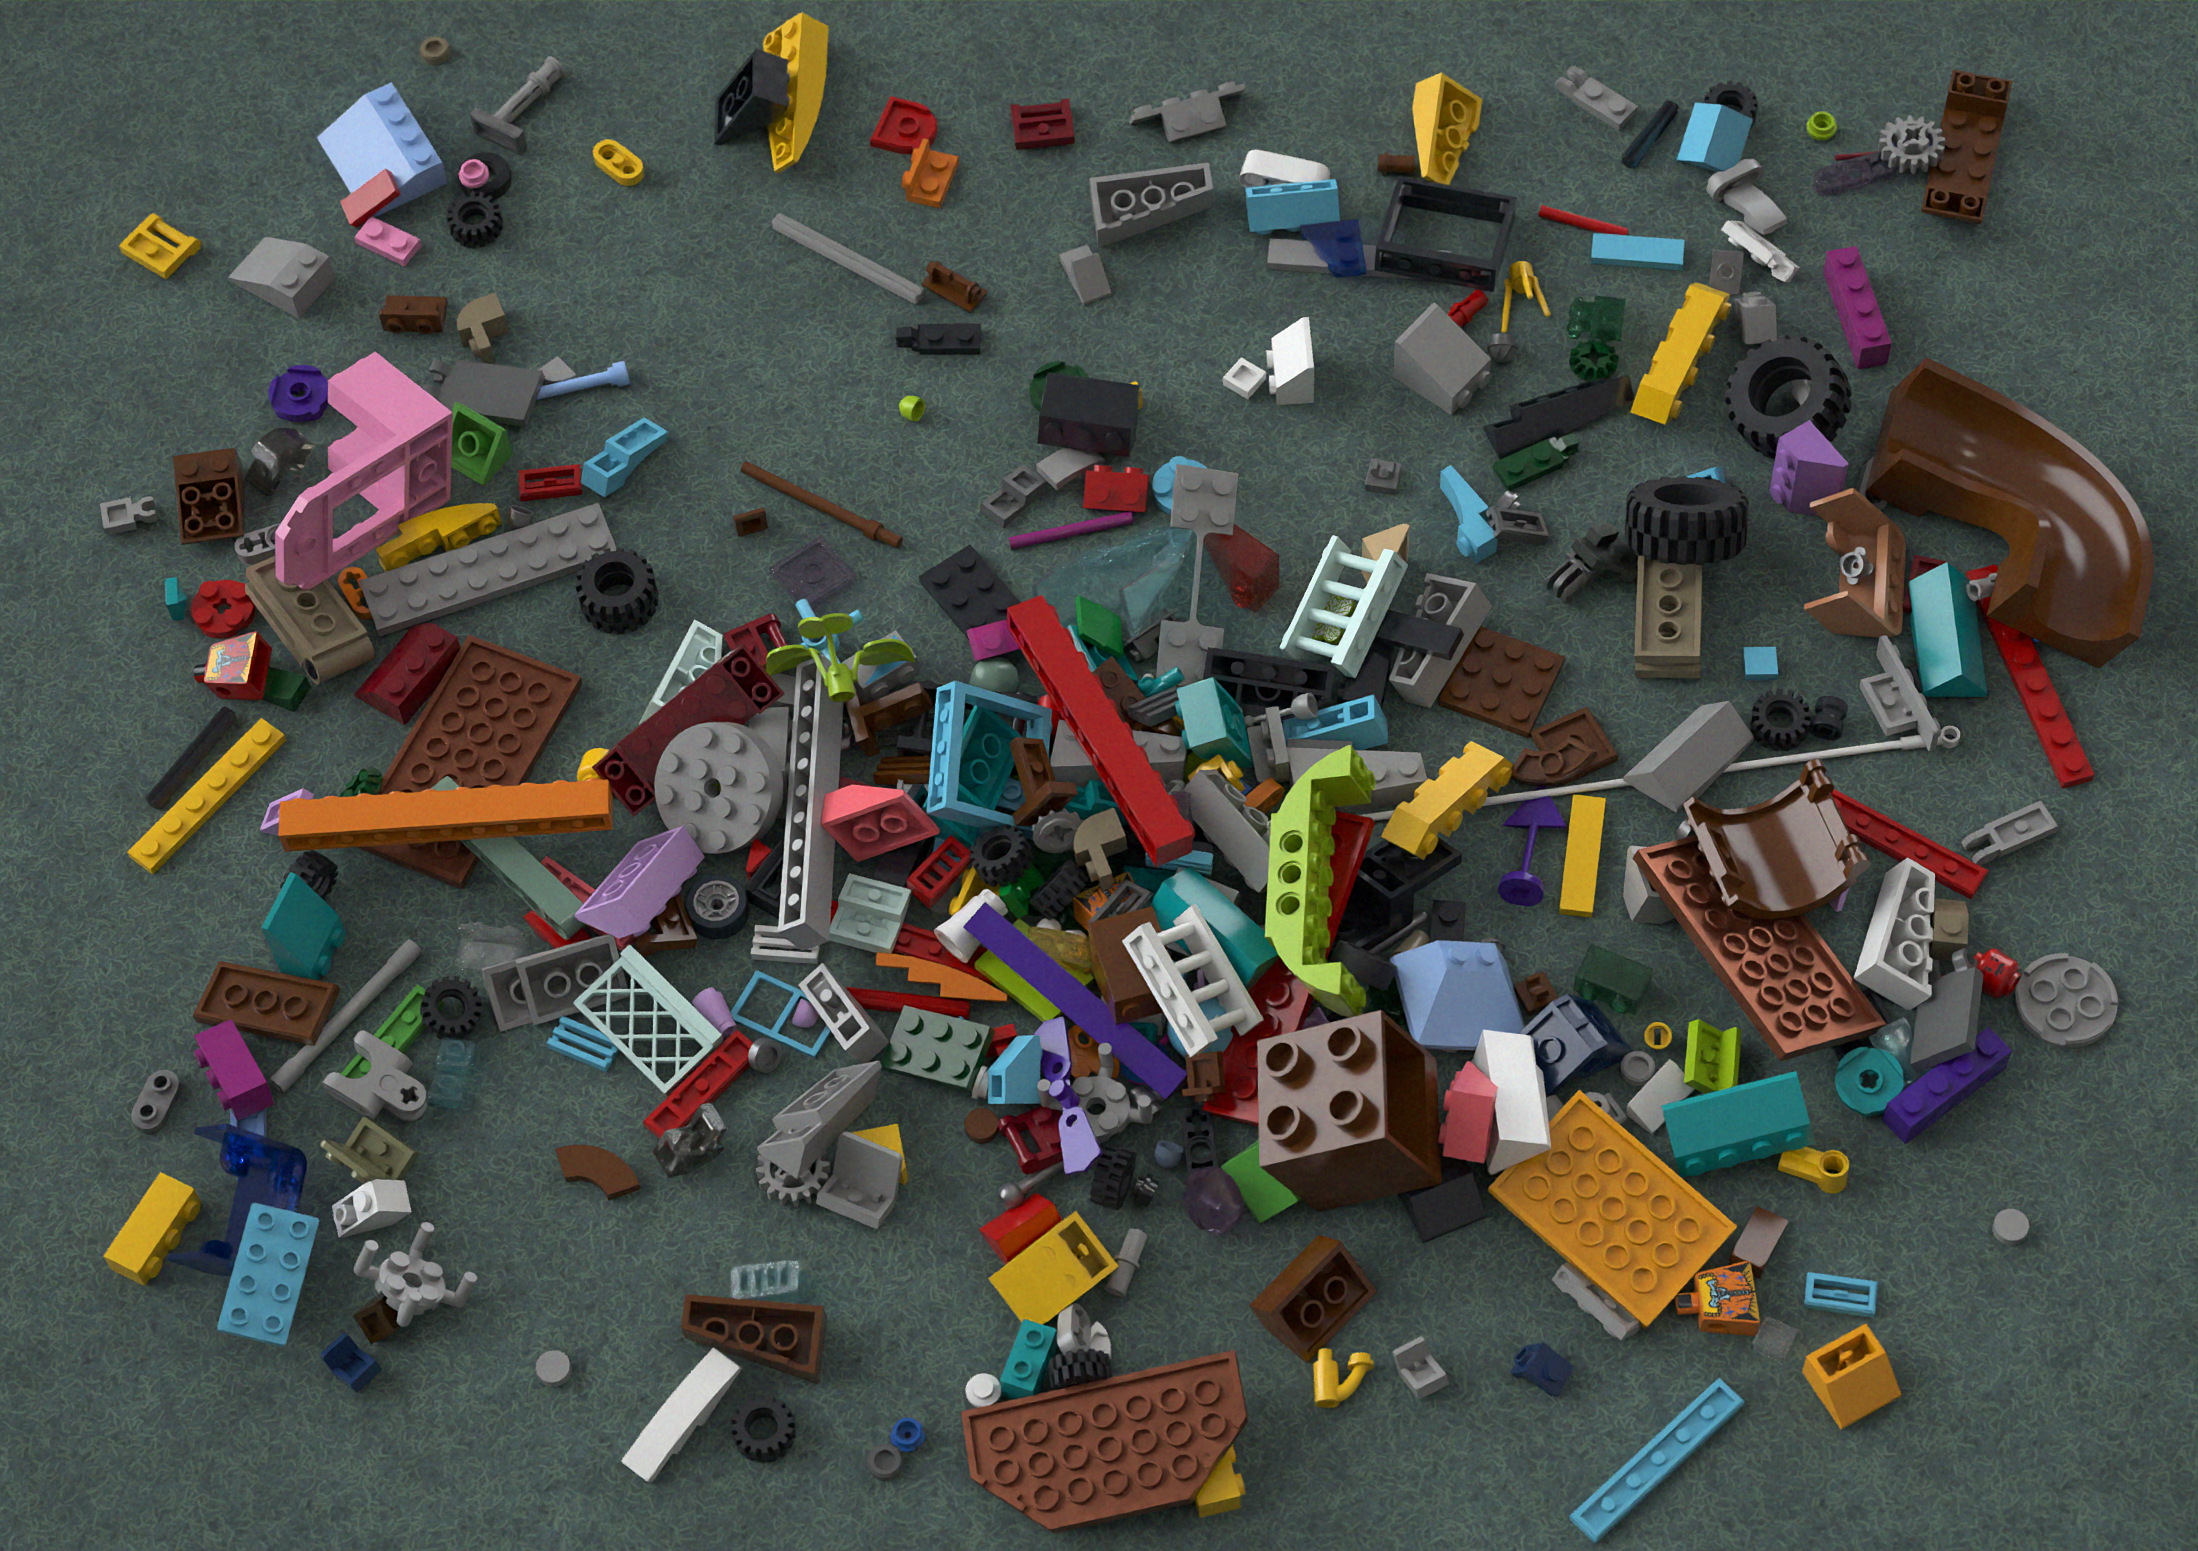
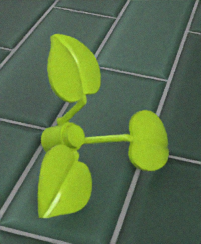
[766,613,915,702]

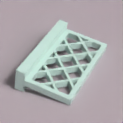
[573,944,724,1096]

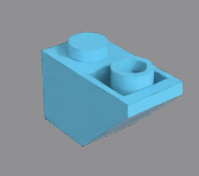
[988,1035,1043,1104]

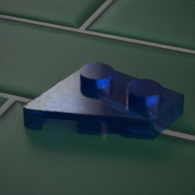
[1300,219,1366,278]

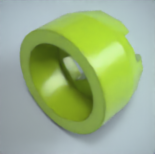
[899,396,925,422]

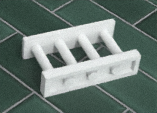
[1122,904,1264,1058]

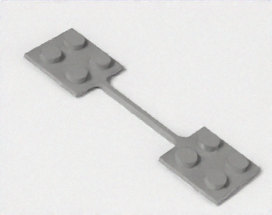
[1156,464,1238,687]

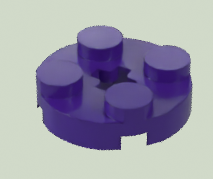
[268,365,329,422]

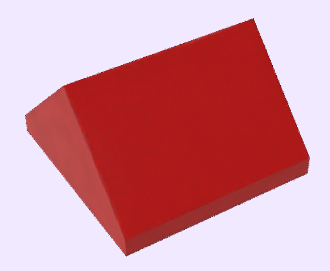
[979,1192,1062,1265]

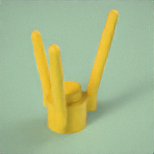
[1501,261,1551,333]

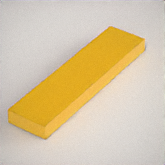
[1559,794,1606,918]

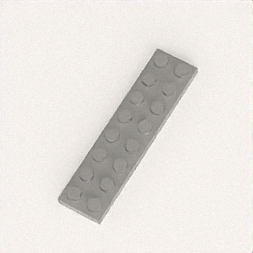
[359,503,617,637]

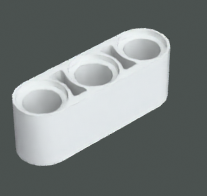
[1239,150,1331,188]

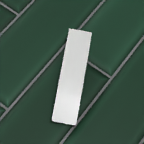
[621,1348,742,1482]

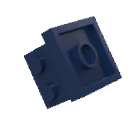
[1518,994,1633,1097]

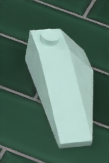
[639,619,722,725]

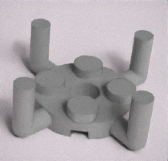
[1037,1043,1153,1143]
[354,1222,477,1327]

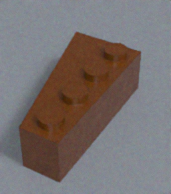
[680,1294,827,1384]

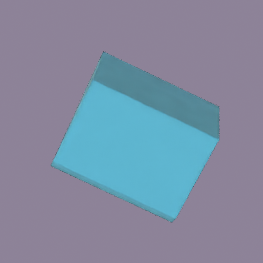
[1677,103,1753,172]

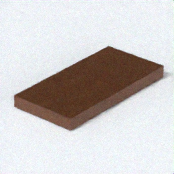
[193,961,340,1046]

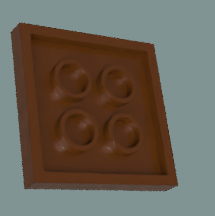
[1439,626,1565,738]

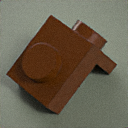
[1182,1051,1226,1102]

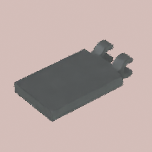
[422,360,545,427]
[1910,948,1983,1072]

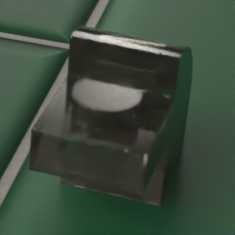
[244,428,315,496]
[652,1103,727,1178]

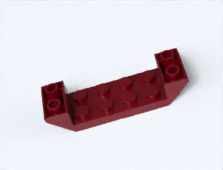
[592,643,785,817]

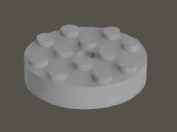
[655,722,783,854]

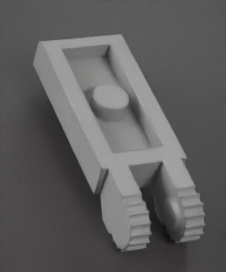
[1555,66,1638,131]
[1961,801,2059,866]

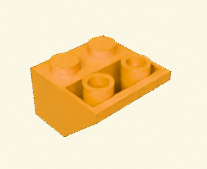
[1802,1324,1901,1430]

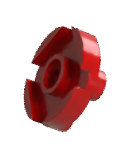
[191,580,256,639]

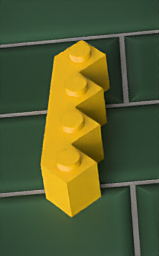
[1630,282,1732,425]
[1381,741,1513,860]

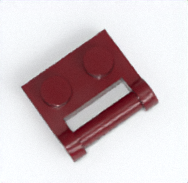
[1010,98,1075,150]
[723,614,788,670]
[997,1106,1063,1175]

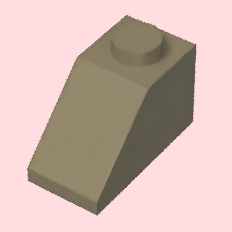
[1929,898,1969,961]

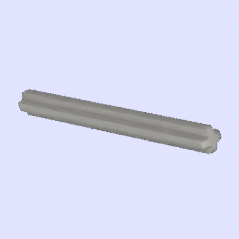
[772,213,924,304]

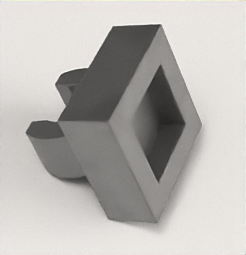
[1365,458,1402,495]

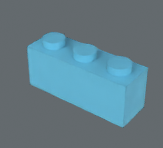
[1245,179,1340,234]

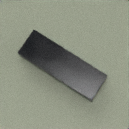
[1373,610,1464,661]

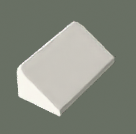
[1626,1059,1695,1135]

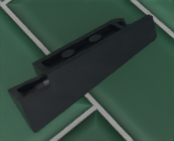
[1483,375,1634,460]

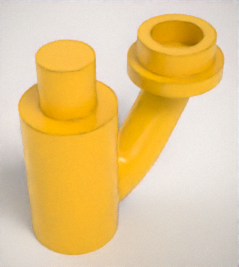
[1313,1348,1374,1408]

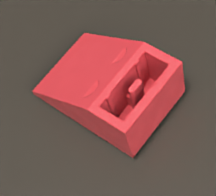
[1439,1061,1498,1163]

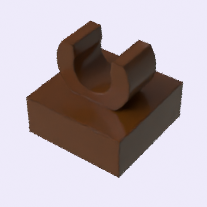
[1514,972,1558,1017]

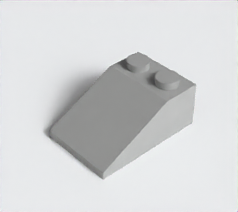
[228,237,336,319]

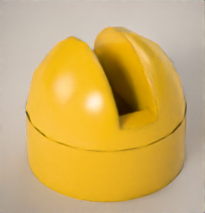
[1644,1022,1672,1050]

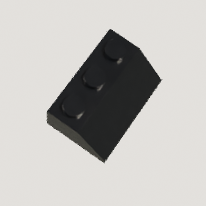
[1037,372,1140,457]

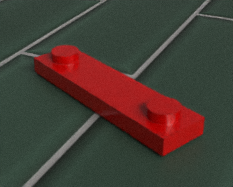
[643,1029,753,1147]

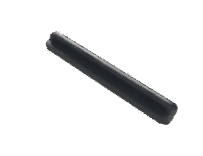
[145,706,237,809]

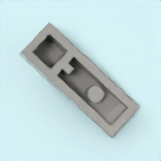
[799,963,890,1064]

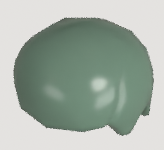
[968,656,1020,694]

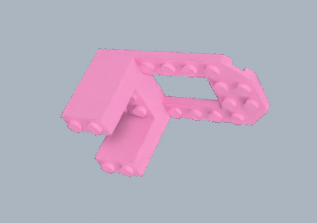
[275,352,453,590]

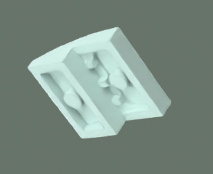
[829,873,912,954]

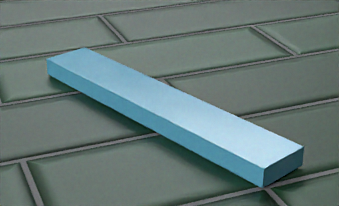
[1570,1378,1745,1544]

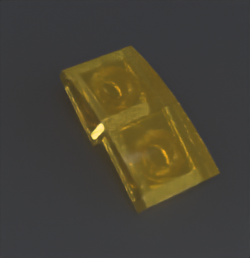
[1027,927,1092,975]

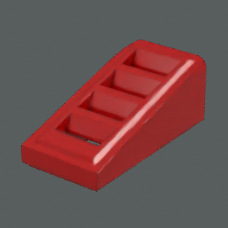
[906,835,972,909]

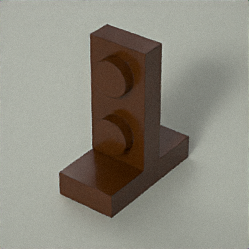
[846,682,933,758]
[1009,737,1078,827]

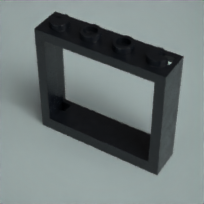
[1374,176,1517,292]

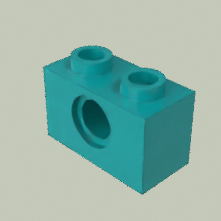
[999,1319,1058,1400]

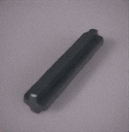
[1621,100,1679,169]

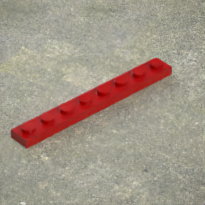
[1965,564,2094,789]

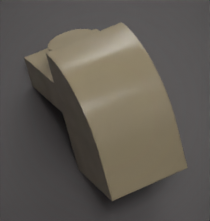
[457,293,509,364]
[1074,808,1127,891]

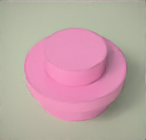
[459,159,489,188]

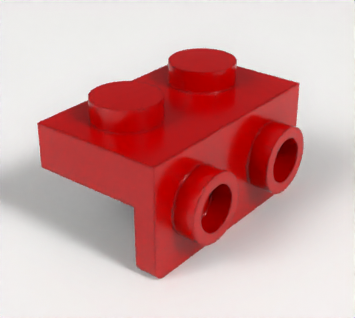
[1083,465,1150,513]

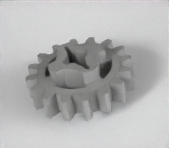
[1878,115,1945,174]
[756,1150,831,1207]

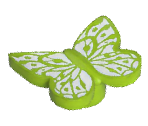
[1310,594,1356,645]

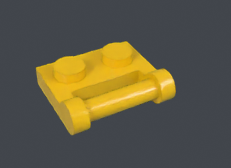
[119,213,201,279]

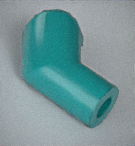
[1138,666,1185,698]

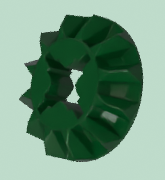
[1569,337,1619,381]
[340,766,382,797]

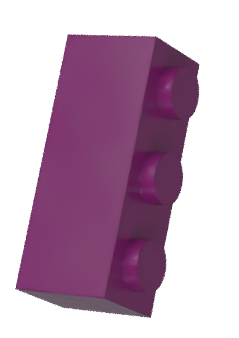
[193,1019,274,1121]

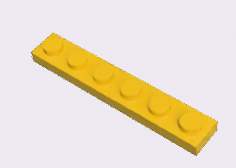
[127,718,286,874]

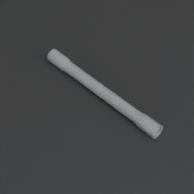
[269,939,422,1093]

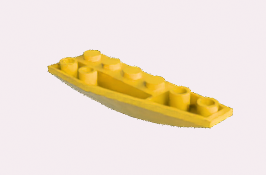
[763,12,829,174]

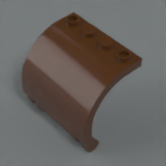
[1683,759,1871,919]

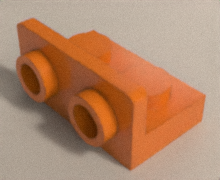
[902,139,959,208]

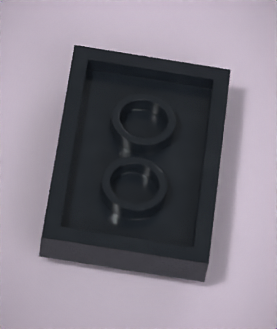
[919,544,1021,640]

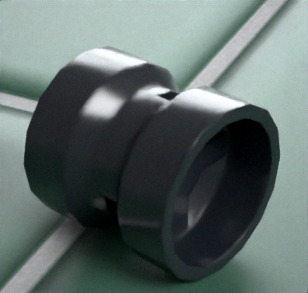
[1810,696,1848,740]

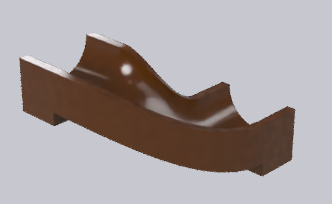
[1865,358,2154,668]

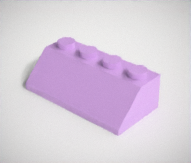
[574,825,705,938]

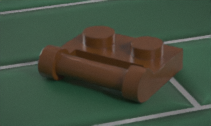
[636,892,697,956]

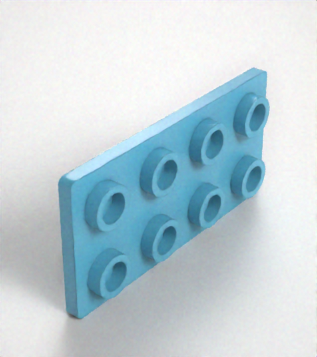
[217,1203,319,1347]

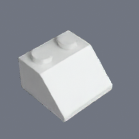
[1266,317,1314,405]

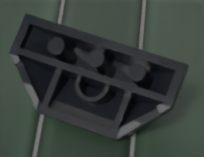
[1203,647,1336,723]

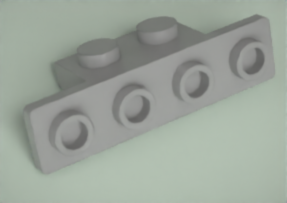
[1128,81,1246,143]
[1859,635,1941,751]

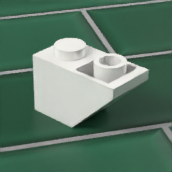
[332,1179,411,1238]

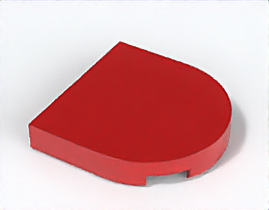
[870,96,938,154]

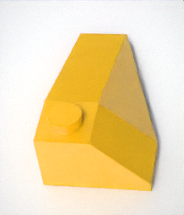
[1412,72,1482,185]

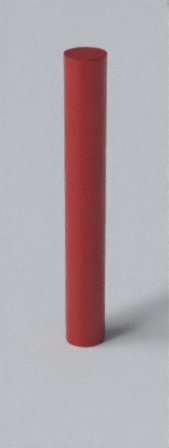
[1538,205,1629,235]

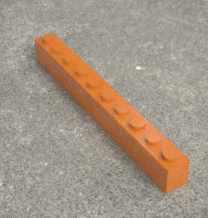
[278,778,613,852]

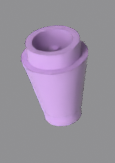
[692,987,737,1038]

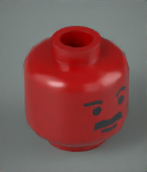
[1973,948,2022,999]

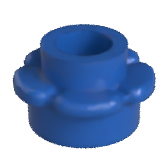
[890,1418,925,1452]

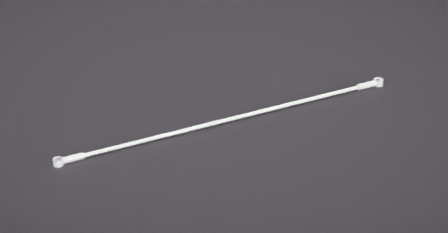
[1267,726,1960,828]

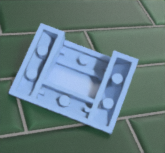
[1390,940,1525,1050]

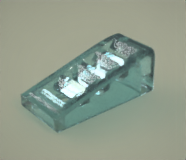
[730,1260,801,1302]

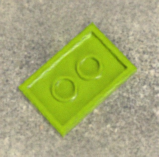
[975,918,1094,1022]

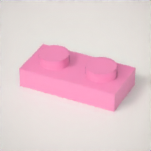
[354,216,422,267]

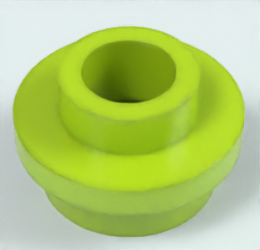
[1806,112,1837,140]

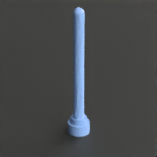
[537,361,630,400]

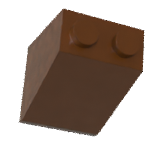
[1088,906,1169,1025]

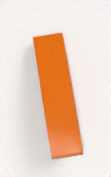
[876,952,1010,1003]

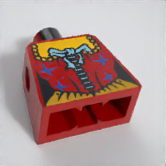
[194,631,272,700]

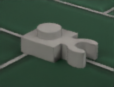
[100,496,158,536]

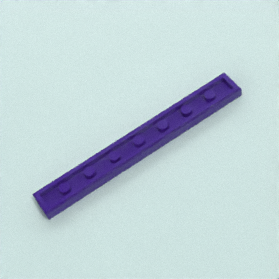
[963,902,1187,1101]

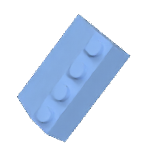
[317,82,448,220]

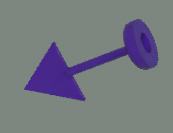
[1498,786,1567,907]

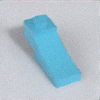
[581,417,668,497]
[1440,465,1498,564]

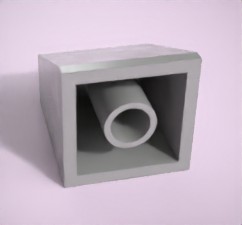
[1393,303,1491,415]

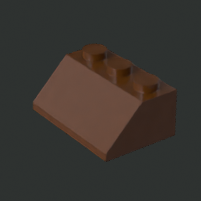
[1249,1235,1377,1363]

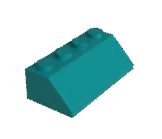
[1661,1071,1815,1178]

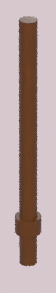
[741,461,903,549]

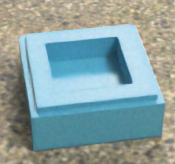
[1743,647,1778,680]

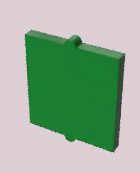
[1075,595,1124,658]

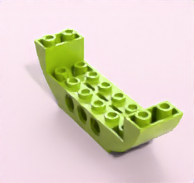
[1265,745,1376,1018]

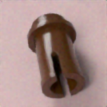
[1377,151,1415,175]

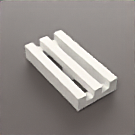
[751,925,820,964]

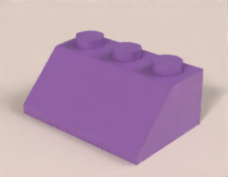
[1770,420,1849,517]

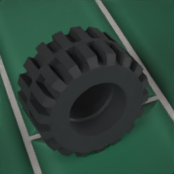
[575,547,659,634]

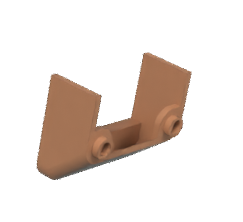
[1804,488,1906,638]

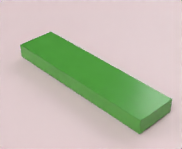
[341,985,444,1079]

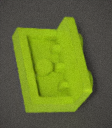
[1684,1019,1742,1094]

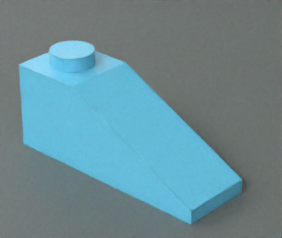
[1283,694,1388,750]

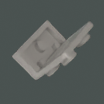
[816,1131,903,1229]

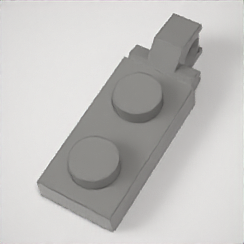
[1552,1262,1642,1340]

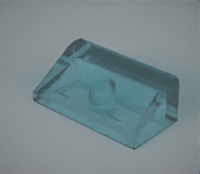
[1869,1017,1934,1090]

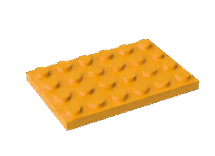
[1488,1090,1738,1330]

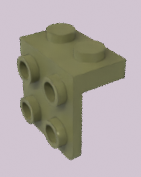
[320,1116,420,1184]

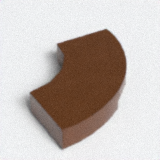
[1510,736,1598,786]
[555,1145,641,1200]

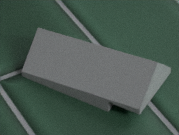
[1623,701,1754,813]
[482,934,630,1032]
[757,1061,882,1179]

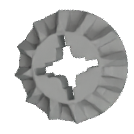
[1032,808,1083,853]

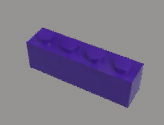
[1882,1027,2012,1144]

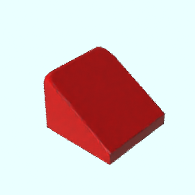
[746,839,772,881]

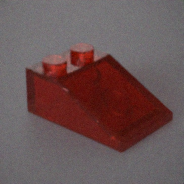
[1203,524,1279,613]

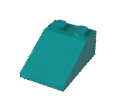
[1175,677,1254,768]
[261,872,346,981]

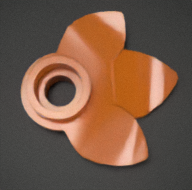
[1068,1025,1120,1079]

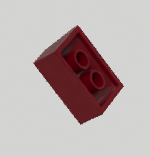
[354,623,460,726]

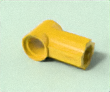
[1778,1146,1849,1194]

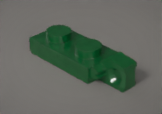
[1493,433,1580,491]

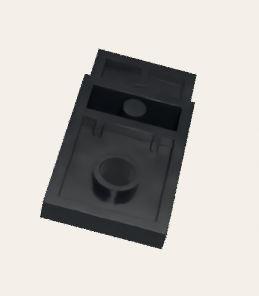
[1327,836,1462,960]

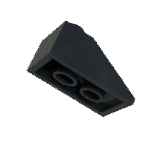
[714,48,790,145]

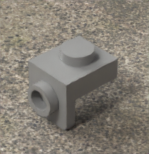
[1393,1337,1449,1400]

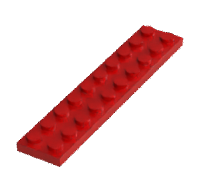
[1202,811,1375,1127]

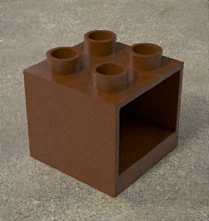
[1257,1010,1441,1211]

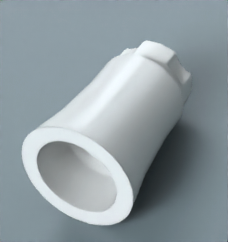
[934,888,1008,963]

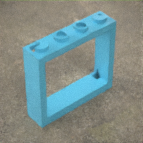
[926,681,1052,839]

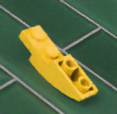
[376,503,502,572]

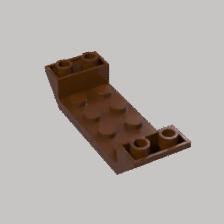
[1921,69,2013,224]

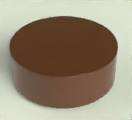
[964,1108,999,1144]

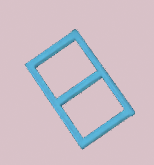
[730,970,831,1059]

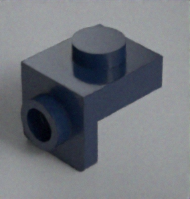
[320,1333,382,1393]
[1511,1342,1574,1397]

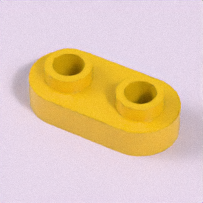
[593,140,644,186]

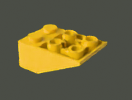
[988,1211,1118,1325]

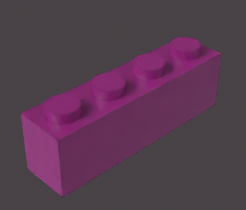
[1823,246,1892,370]

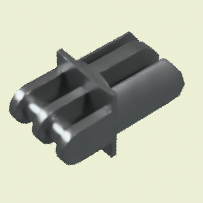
[1542,551,1602,604]

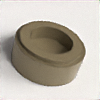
[420,37,450,65]

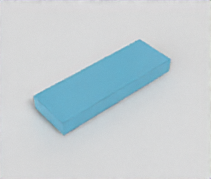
[1591,233,1684,271]

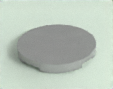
[2014,953,2118,1048]

